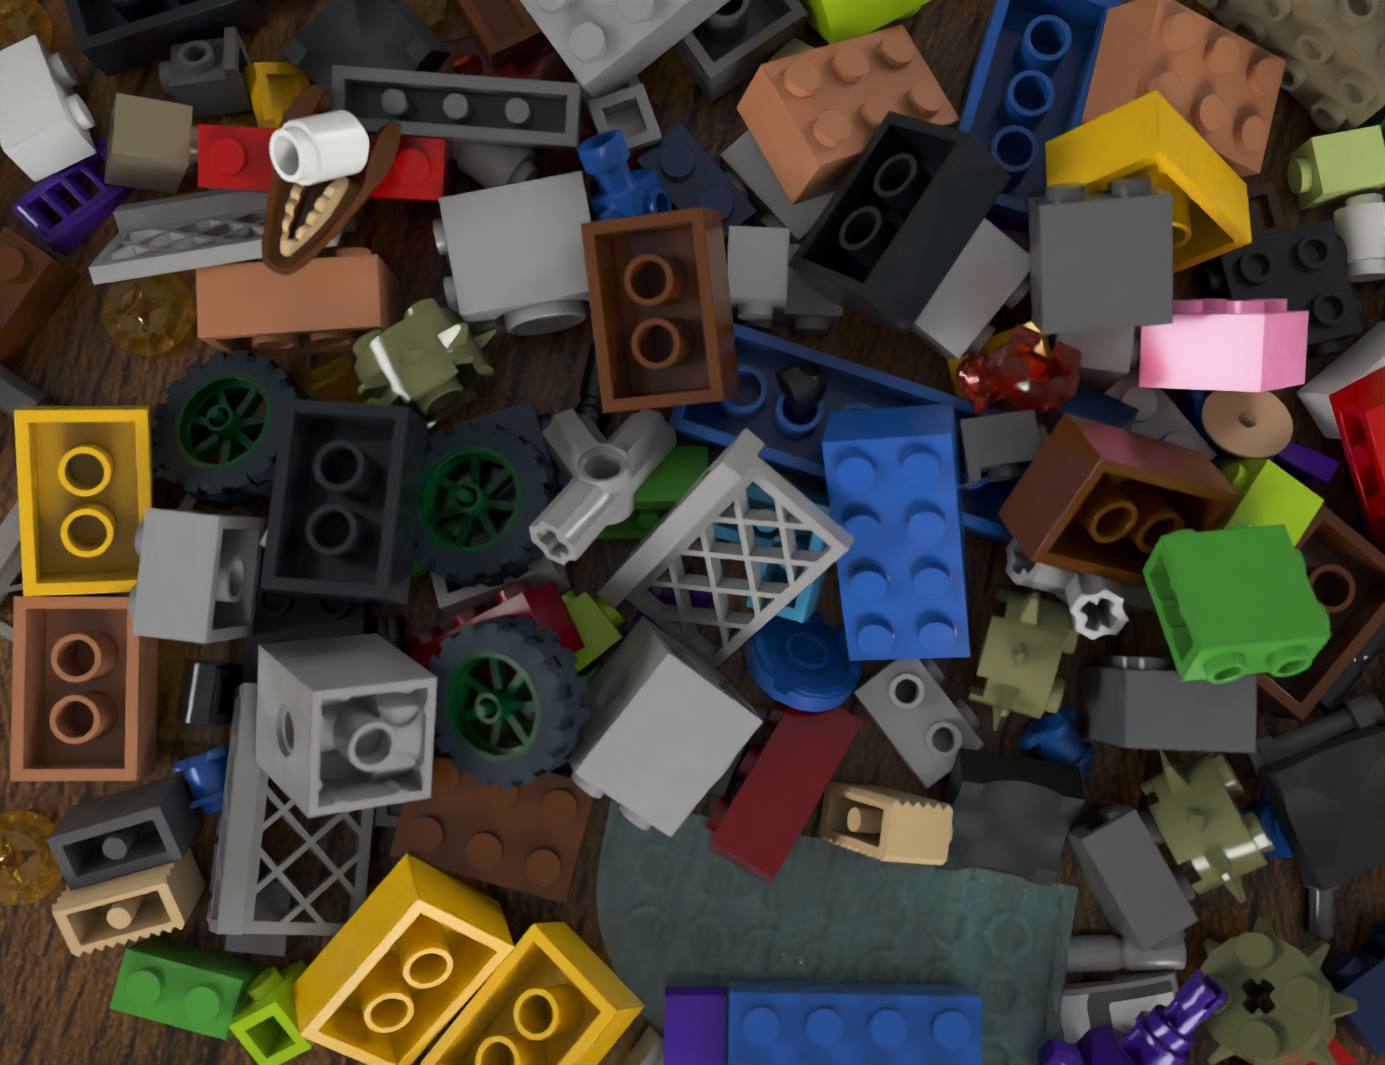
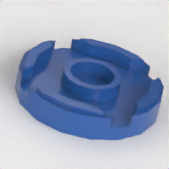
[744,612,863,712]

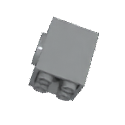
[433,171,594,337]
[568,616,763,837]
[255,633,437,818]

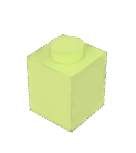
[1287,125,1385,210]

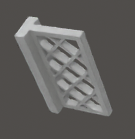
[88,190,359,285]
[597,428,855,669]
[208,682,374,936]

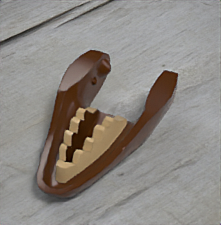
[261,84,402,275]

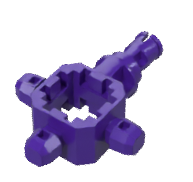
[1037,969,1228,1065]

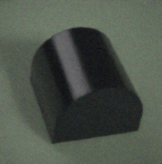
[177,660,243,726]

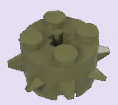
[352,298,497,429]
[968,585,1079,732]
[1140,749,1275,903]
[1200,917,1358,1065]

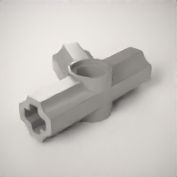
[529,408,677,566]
[1005,537,1157,640]

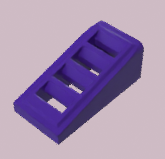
[11,136,137,257]

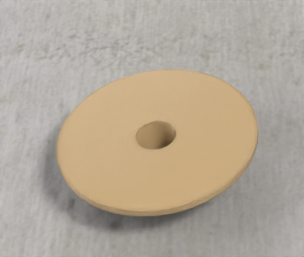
[1202,390,1293,459]

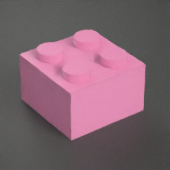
[1139,298,1309,392]

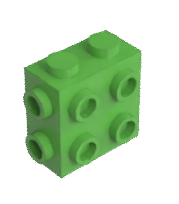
[1142,523,1331,684]

